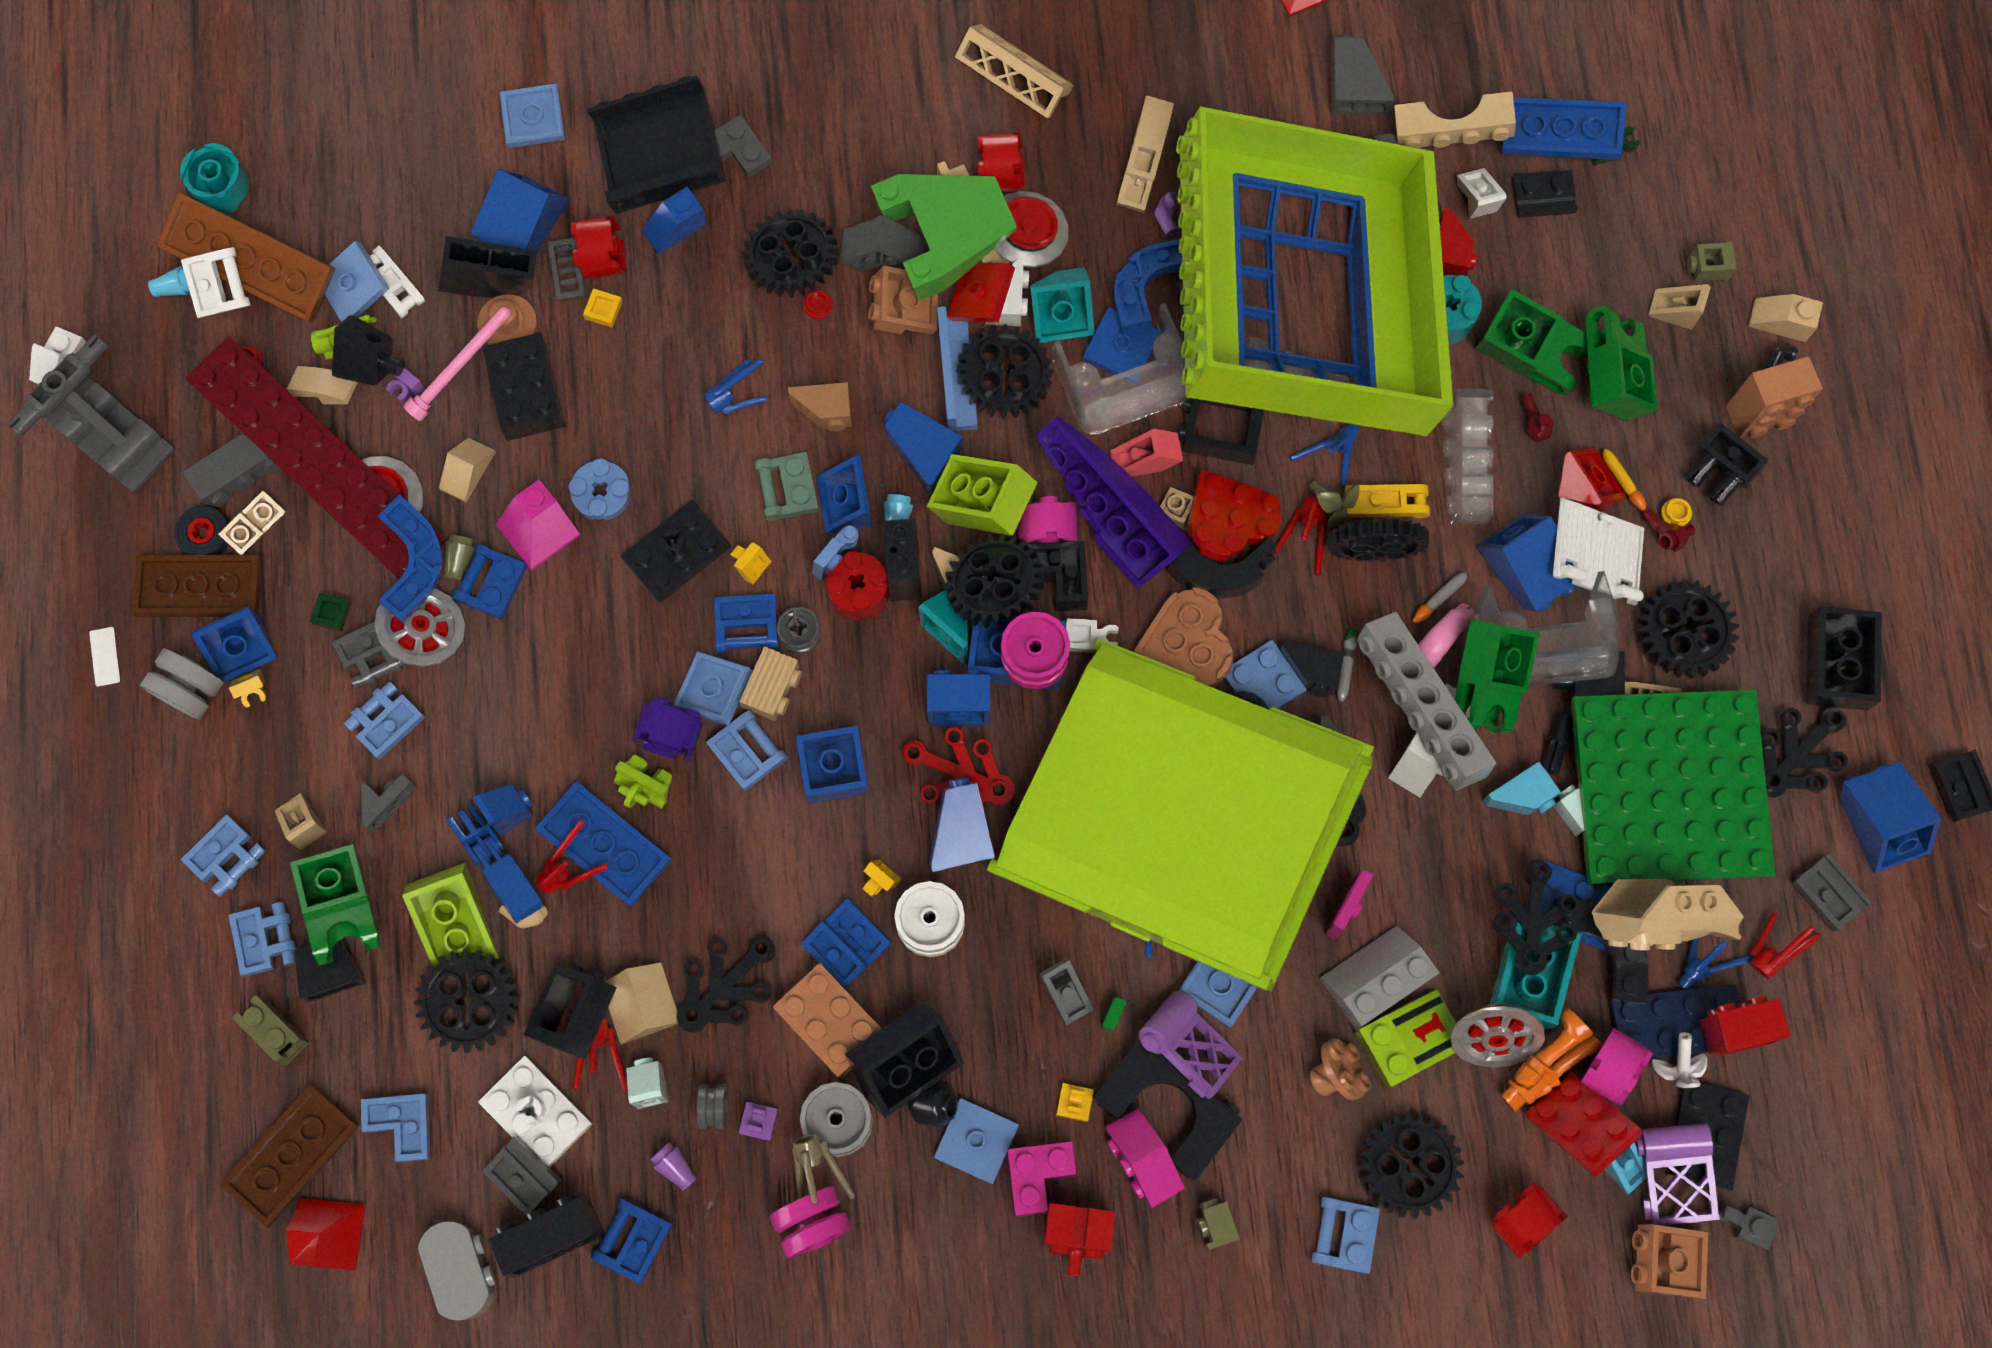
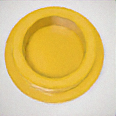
[1661,498,1692,526]

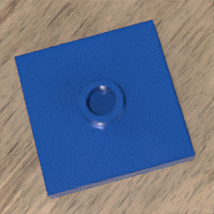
[1082,307,1162,385]

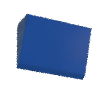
[816,455,872,533]
[191,606,277,682]

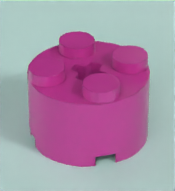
[1017,496,1078,544]
[1581,1028,1654,1106]

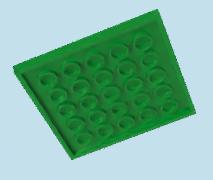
[1571,690,1775,885]

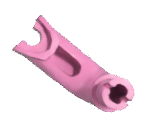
[1418,603,1475,668]

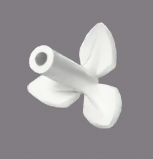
[1651,1032,1707,1088]

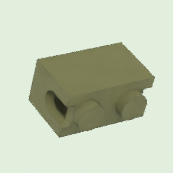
[232,995,309,1066]

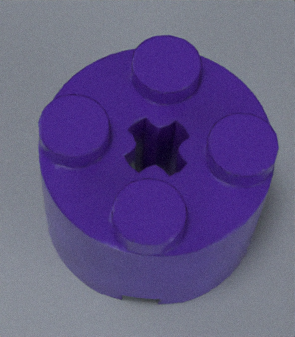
[631,697,703,761]

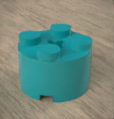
[180,143,249,213]
[1444,275,1482,344]

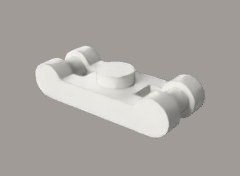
[370,246,425,319]

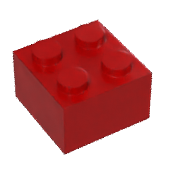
[1699,995,1791,1058]

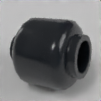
[907,1084,958,1127]

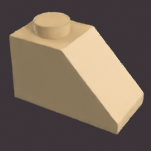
[1748,294,1823,342]

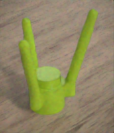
[311,315,377,360]

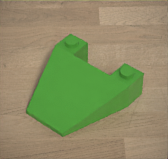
[871,174,1017,301]

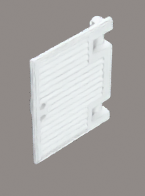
[1553,497,1644,606]

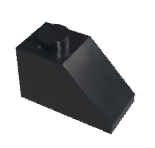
[1280,640,1344,697]

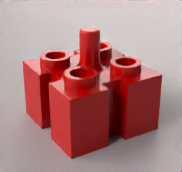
[1043,1203,1116,1276]

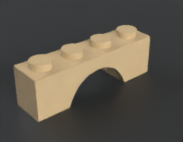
[1394,91,1516,148]

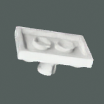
[478,1056,593,1168]

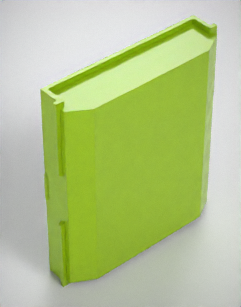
[987,638,1375,992]

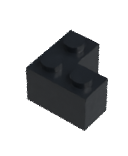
[1028,541,1088,612]

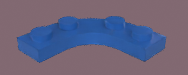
[1114,239,1182,333]
[378,494,442,624]

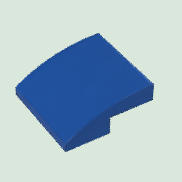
[801,898,893,989]

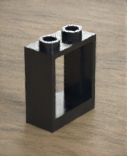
[1179,398,1264,465]
[884,519,921,601]
[524,963,617,1059]

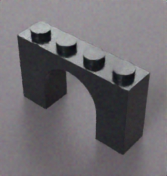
[1092,1039,1243,1182]

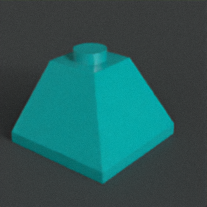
[1030,267,1095,343]
[918,590,968,664]

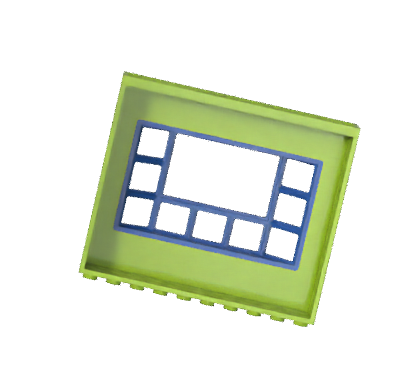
[1176,106,1453,436]

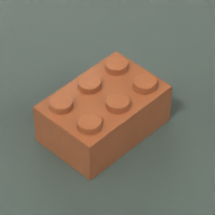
[1726,356,1823,438]
[773,963,882,1081]

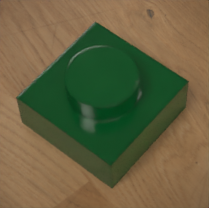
[310,593,351,632]

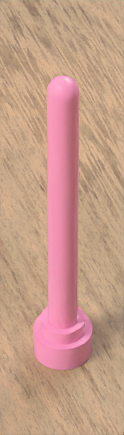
[403,307,511,422]

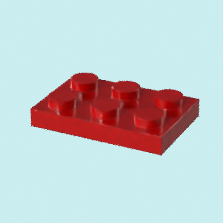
[1525,1071,1643,1177]

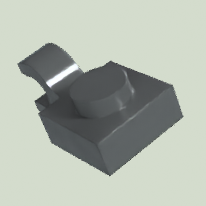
[1719,1206,1780,1250]

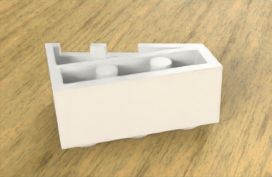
[1388,684,1471,798]

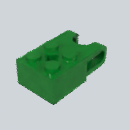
[1476,289,1588,395]
[1586,305,1657,421]
[1454,619,1540,734]
[290,844,382,966]

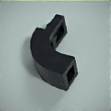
[1167,538,1278,599]

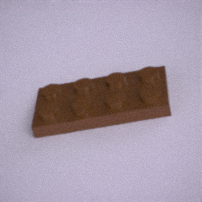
[132,555,262,617]
[219,1084,359,1228]

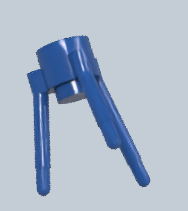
[703,358,767,416]

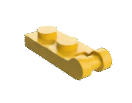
[1344,484,1430,519]

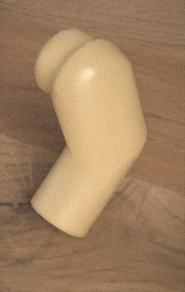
[498,905,548,929]

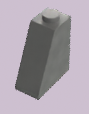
[1330,35,1394,114]

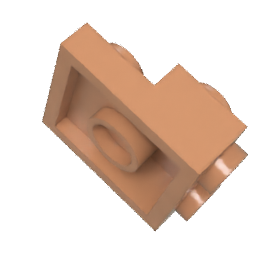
[868,266,938,335]
[1630,1224,1708,1299]

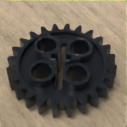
[742,209,839,298]
[956,324,1053,419]
[1328,518,1429,562]
[944,533,1045,628]
[1637,580,1739,679]
[414,949,520,1053]
[1357,1111,1465,1219]

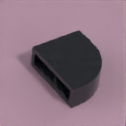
[438,236,537,298]

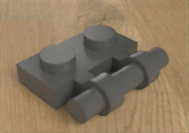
[332,621,406,689]

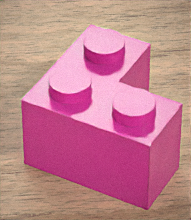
[1105,1108,1185,1208]
[1007,1141,1076,1217]

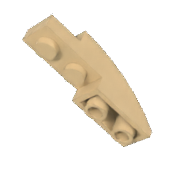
[1116,95,1174,213]

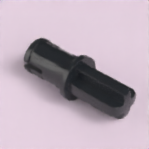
[1542,713,1573,775]

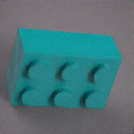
[1489,918,1581,1030]

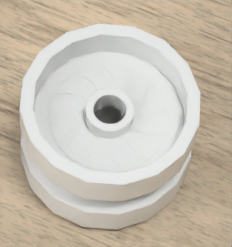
[894,881,965,957]

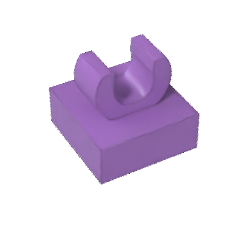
[386,368,425,404]
[739,1102,779,1142]

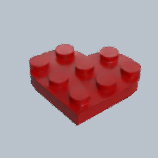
[1188,469,1281,561]

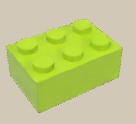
[926,454,1038,536]

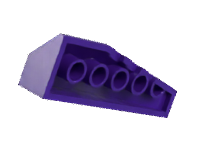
[1036,416,1191,589]

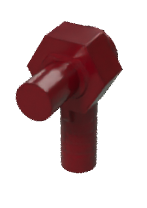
[1520,393,1554,442]
[1642,509,1695,552]

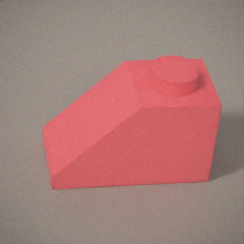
[1110,428,1183,477]

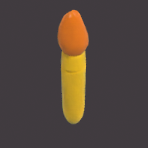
[1602,449,1646,511]

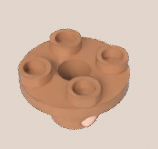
[477,294,539,345]
[1310,1038,1371,1101]

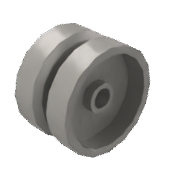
[140,648,224,720]
[800,1082,873,1158]

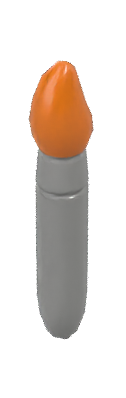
[1412,572,1467,623]

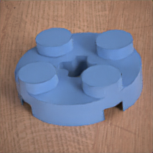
[569,459,631,520]

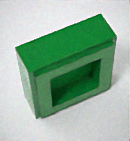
[1101,997,1126,1034]

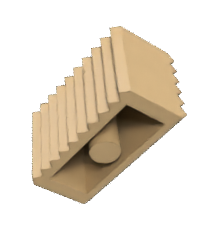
[739,647,802,721]

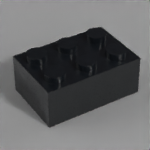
[482,332,565,441]
[1806,606,1882,711]
[845,1000,964,1118]
[488,1194,605,1278]

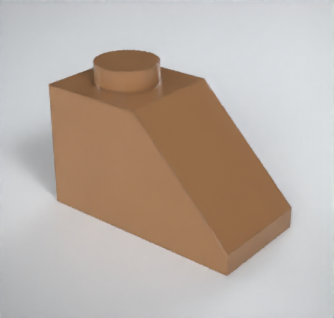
[788,382,852,431]

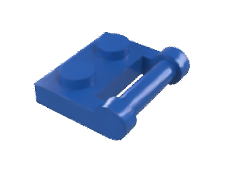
[451,543,528,620]
[714,593,779,653]
[590,1198,673,1284]

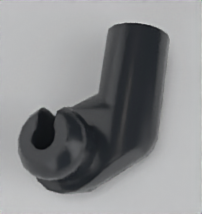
[1762,342,1799,370]

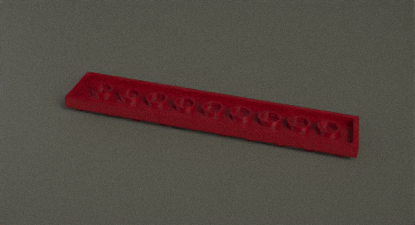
[185,336,447,579]

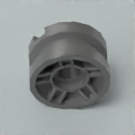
[777,607,821,654]
[697,1084,728,1130]

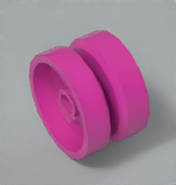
[1001,611,1070,689]
[768,1186,853,1259]

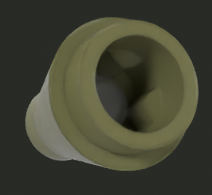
[444,535,475,581]

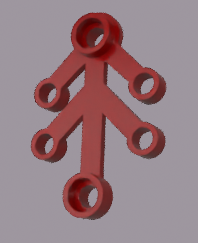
[902,727,1015,805]

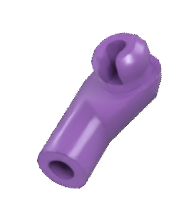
[1154,192,1179,237]

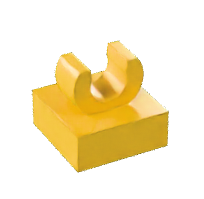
[583,288,623,328]
[730,542,772,585]
[229,669,266,708]
[863,859,902,897]
[1056,1083,1094,1122]

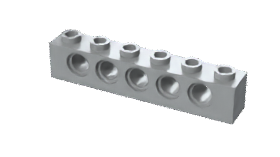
[1357,612,1497,791]

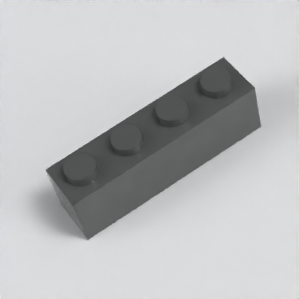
[182,433,279,508]

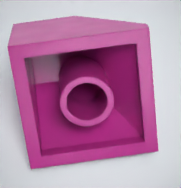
[495,479,581,571]

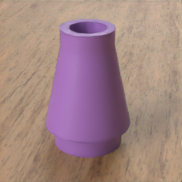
[650,1142,697,1191]

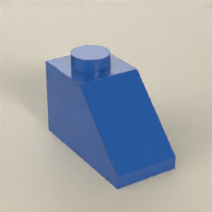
[642,187,707,254]
[473,784,533,836]

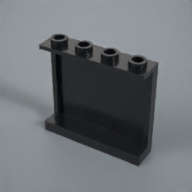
[587,75,727,214]

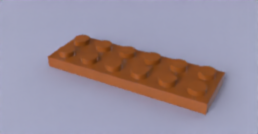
[157,192,336,322]

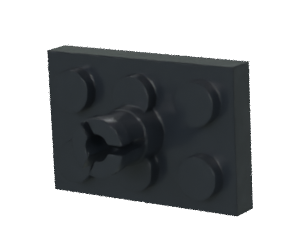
[621,500,731,603]

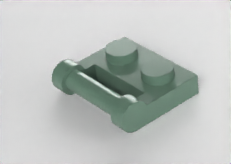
[754,452,819,521]

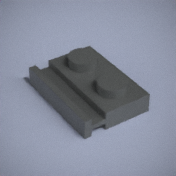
[1792,854,1872,932]
[482,1136,562,1216]

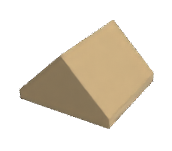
[605,962,678,1045]

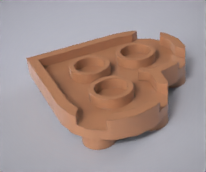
[1133,587,1233,688]

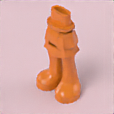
[1501,1007,1603,1112]

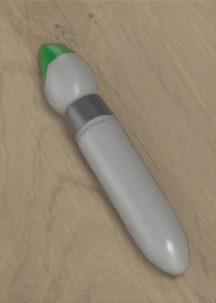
[1337,629,1358,702]

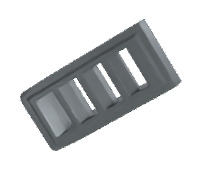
[547,238,586,301]

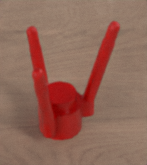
[1275,497,1329,576]
[536,820,608,894]
[1749,913,1820,980]
[573,1019,628,1093]

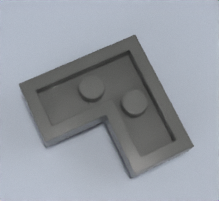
[715,114,773,178]

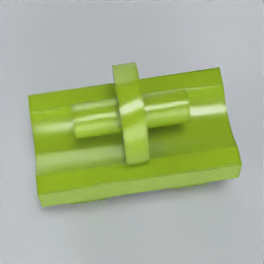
[614,755,672,809]

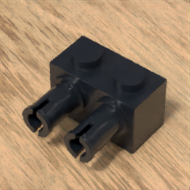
[1683,422,1768,507]

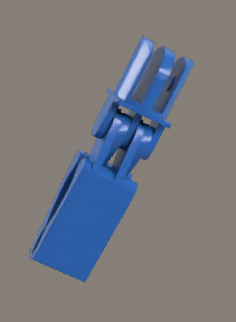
[446,804,544,924]

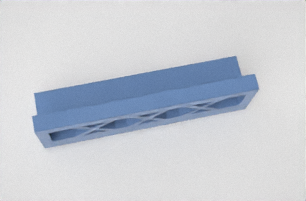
[937,307,978,431]

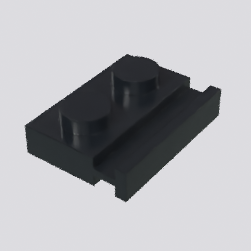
[1512,170,1578,218]
[1930,749,1992,823]

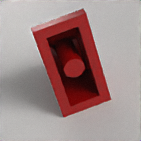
[1439,208,1477,276]

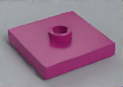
[1325,870,1373,940]

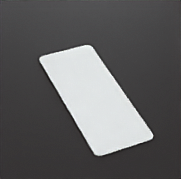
[89,627,120,687]

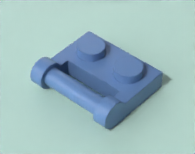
[706,710,789,792]
[1312,1197,1380,1274]

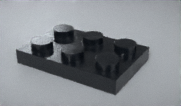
[1666,1083,1750,1191]

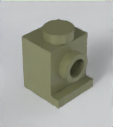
[1687,242,1736,282]
[1197,1198,1240,1251]

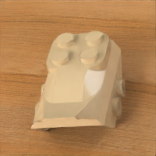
[1592,879,1744,950]

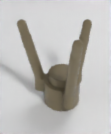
[792,1135,855,1204]

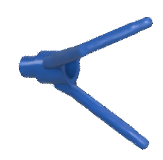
[1290,424,1360,487]
[1677,938,1754,990]

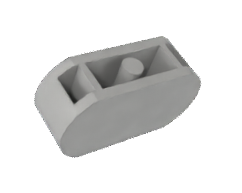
[418,1222,496,1321]

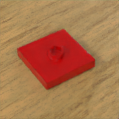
[947,263,1015,323]

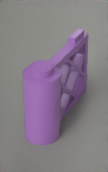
[1139,991,1243,1099]
[1635,1123,1720,1225]

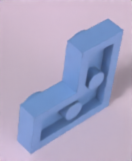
[361,1094,430,1163]

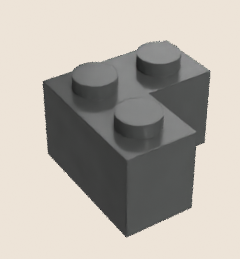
[840,215,926,273]

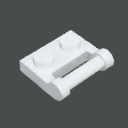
[181,247,251,318]

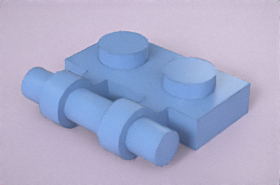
[812,525,859,581]
[343,681,425,760]
[180,814,266,897]
[228,902,296,977]

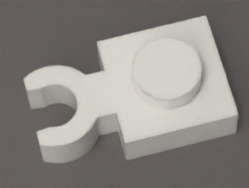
[1066,618,1119,653]

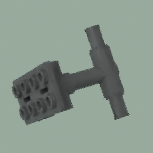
[6,334,175,493]

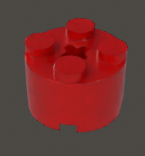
[977,132,1025,193]
[571,215,626,279]
[826,551,889,621]
[1491,1182,1569,1259]

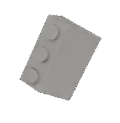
[1319,925,1439,1031]

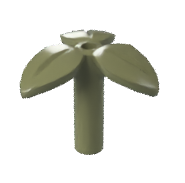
[1309,480,1360,529]

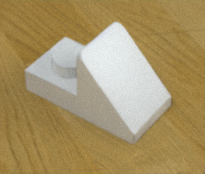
[1457,168,1506,218]
[29,327,86,385]

